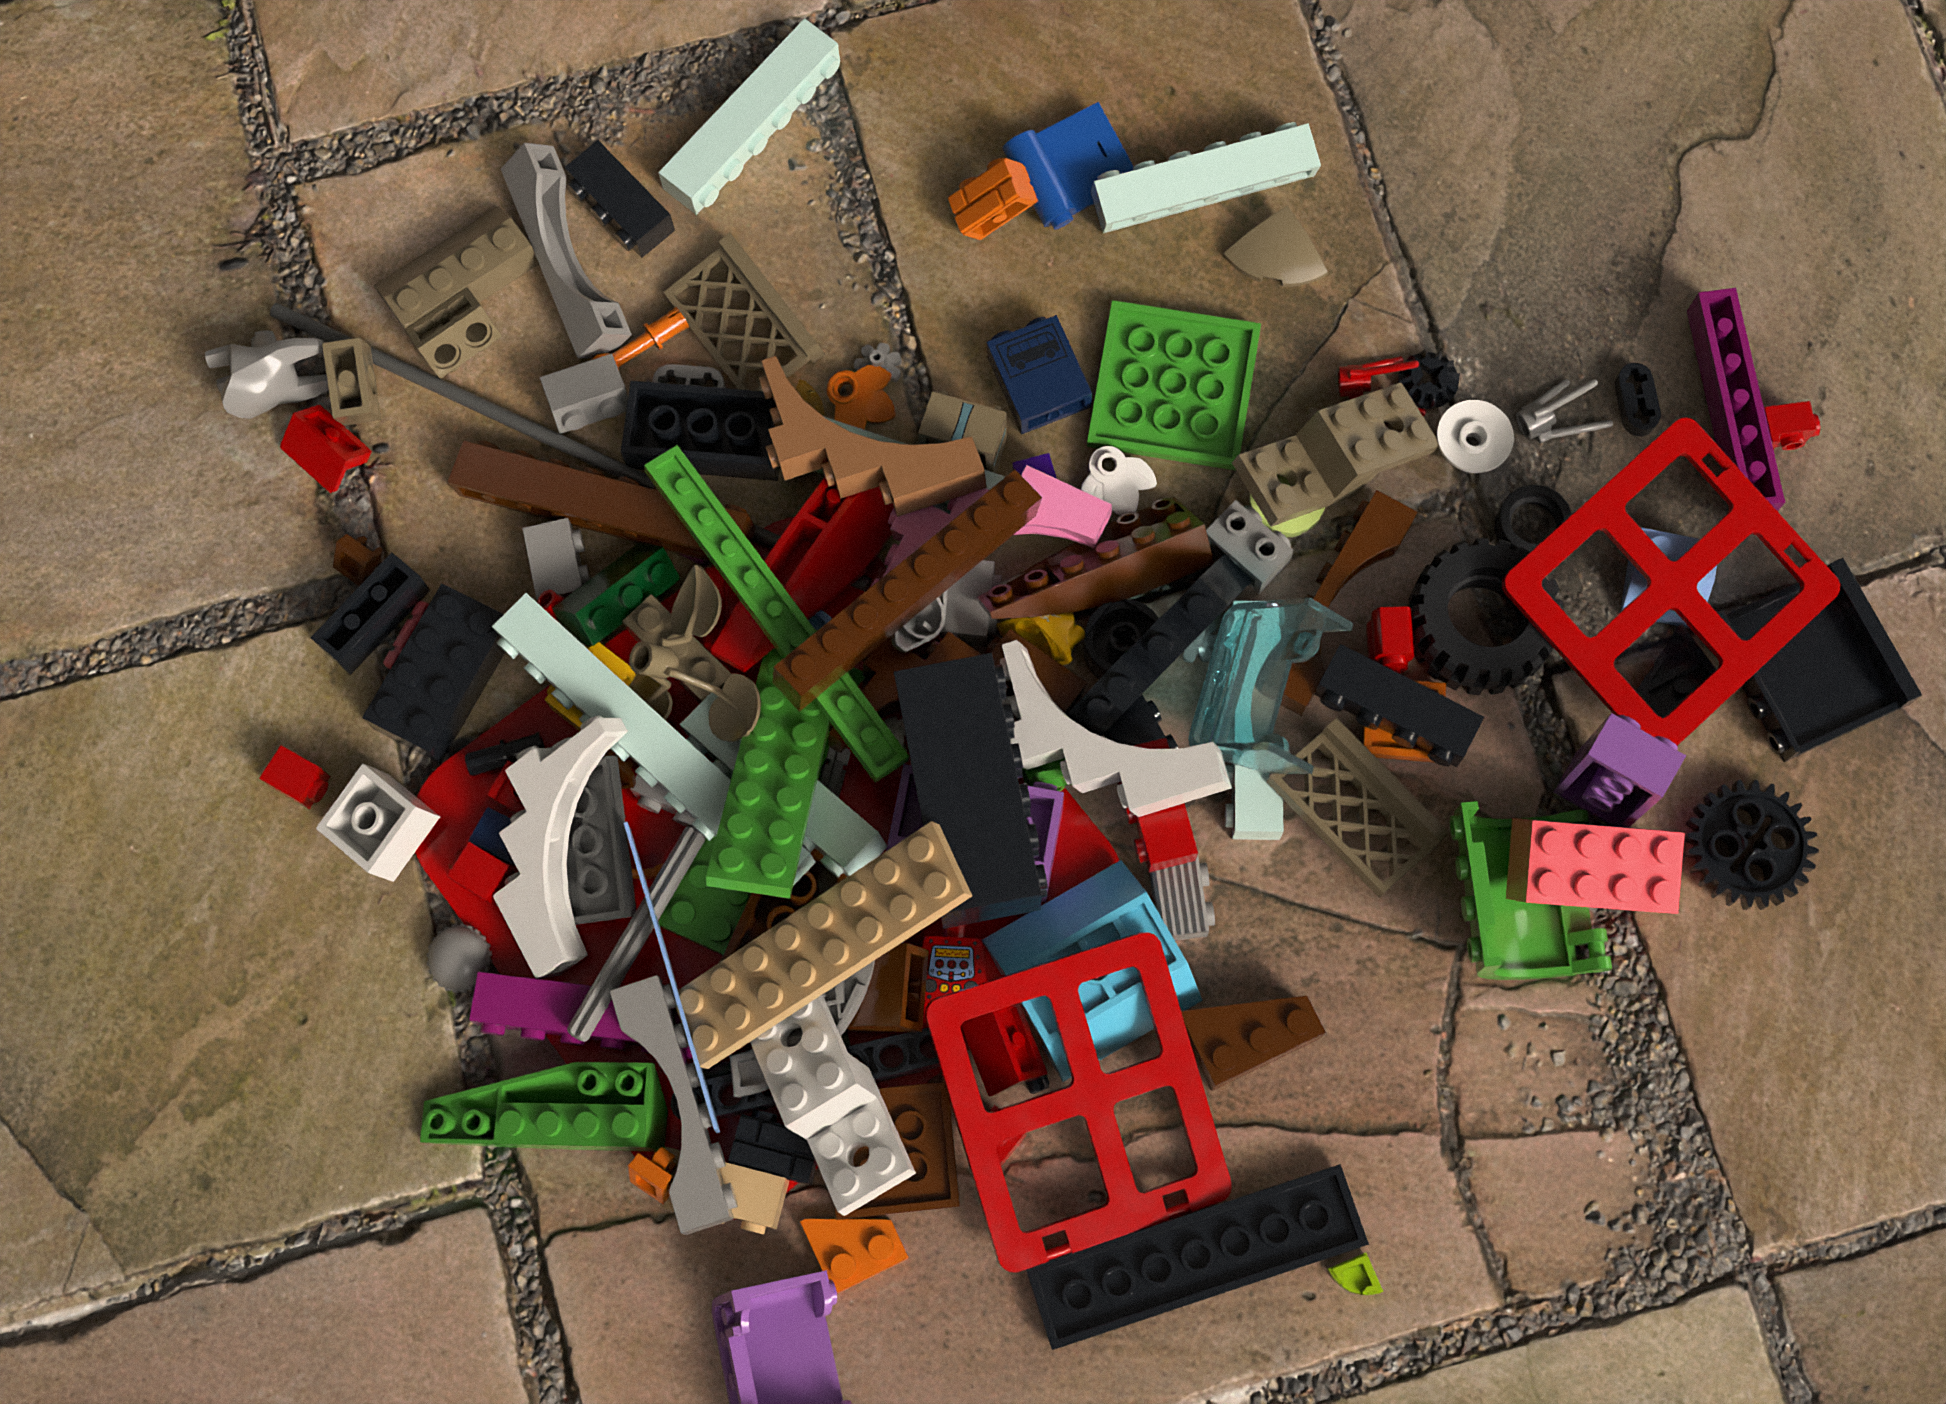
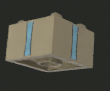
[918,390,1007,473]

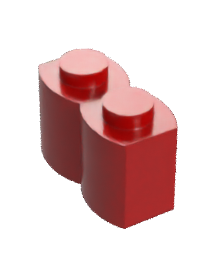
[1366,606,1414,674]

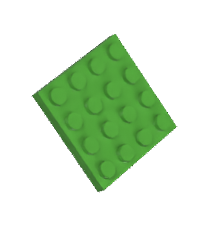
[1087,300,1261,471]

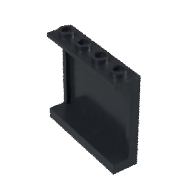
[1719,558,1922,762]

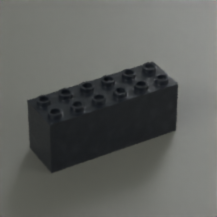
[894,653,1048,929]

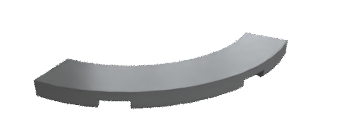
[729,960,875,1097]

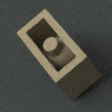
[322,337,382,426]

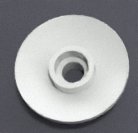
[1436,400,1514,473]

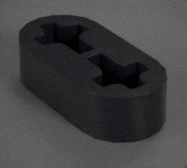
[1615,363,1661,437]

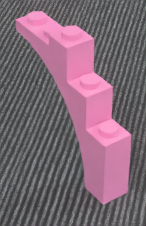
[871,465,1112,587]

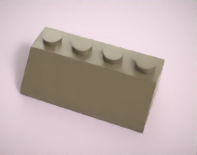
[374,206,539,342]

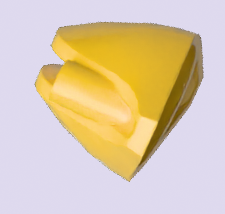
[997,612,1085,665]

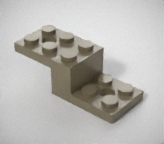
[1232,383,1439,527]

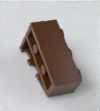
[1181,995,1326,1091]

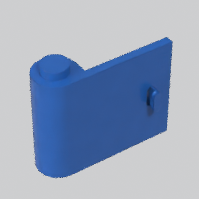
[1002,102,1134,230]

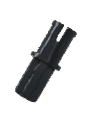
[465,732,545,776]

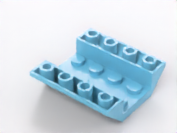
[982,860,1202,1082]

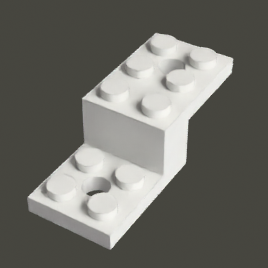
[750,995,916,1216]

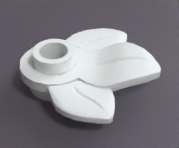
[1081,446,1157,516]

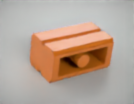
[948,158,1038,240]

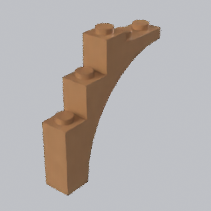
[758,356,987,517]

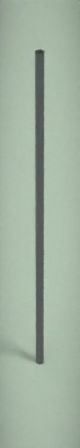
[270,303,872,592]

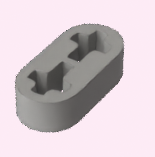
[652,364,725,388]

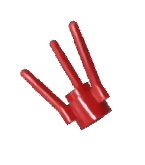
[1338,356,1426,416]

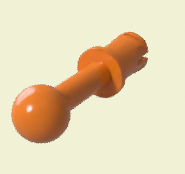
[591,307,689,370]

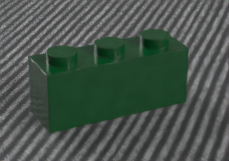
[552,542,681,646]

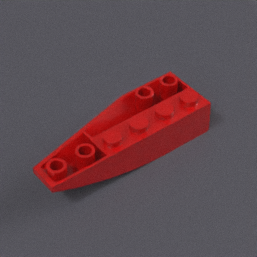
[711,477,894,672]

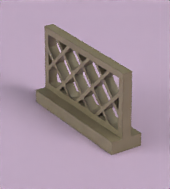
[663,232,825,391]
[1266,718,1450,898]

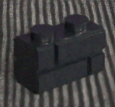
[728,1109,817,1186]

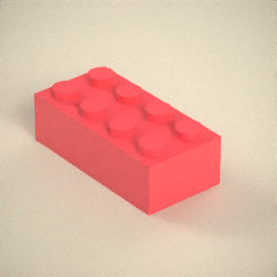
[1506,818,1685,914]

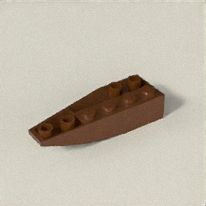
[977,497,1214,619]

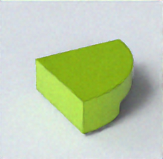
[1327,1253,1383,1295]

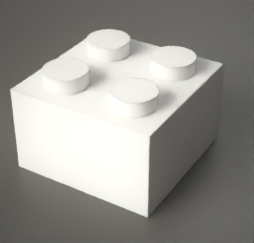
[316,764,440,882]

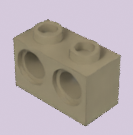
[405,287,502,379]

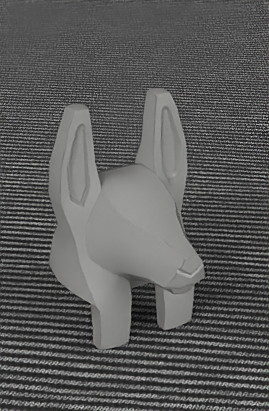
[205,330,329,419]

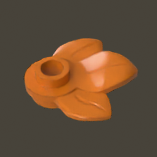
[826,365,896,430]

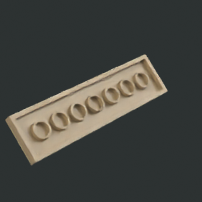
[676,821,972,1069]

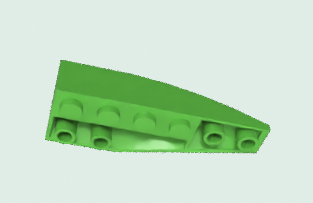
[420,1062,668,1152]

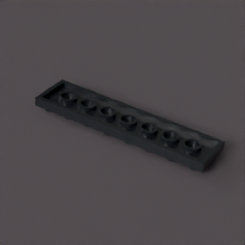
[1026,1164,1369,1350]

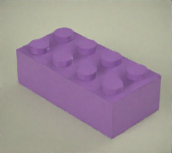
[1553,713,1686,827]

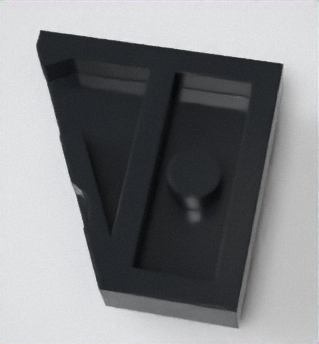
[1636,624,1716,718]

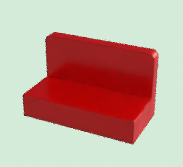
[280,404,372,493]
[961,1003,1048,1096]

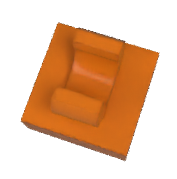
[628,1147,676,1205]

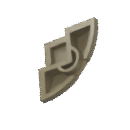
[1223,205,1328,287]

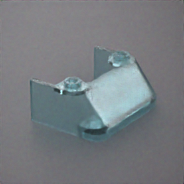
[1188,597,1353,774]

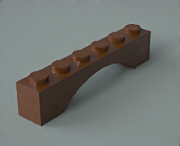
[1259,490,1418,717]

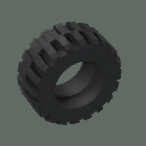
[1408,538,1564,695]

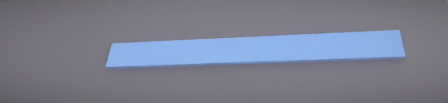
[623,822,720,1133]

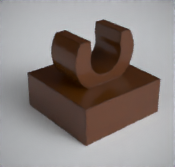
[333,534,383,586]

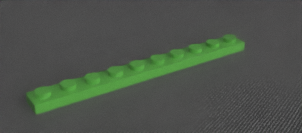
[644,445,909,783]

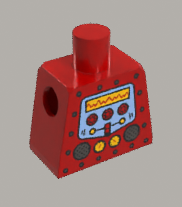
[922,924,987,1007]

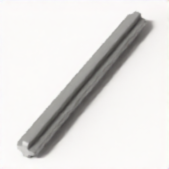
[567,826,705,1042]

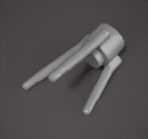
[1516,379,1613,444]

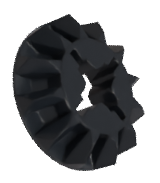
[1398,349,1460,409]

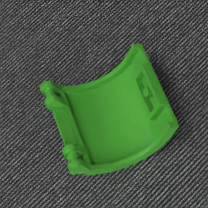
[1450,801,1612,980]

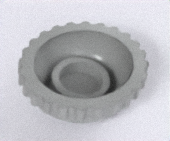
[427,924,492,993]

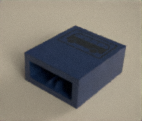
[986,315,1092,435]

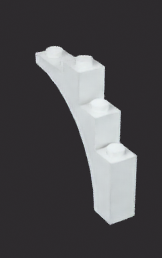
[1000,640,1232,817]
[493,715,628,979]

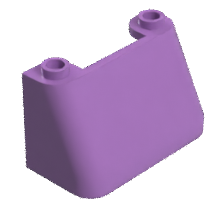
[712,1270,852,1404]

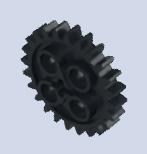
[1684,780,1819,910]

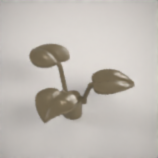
[629,565,761,742]

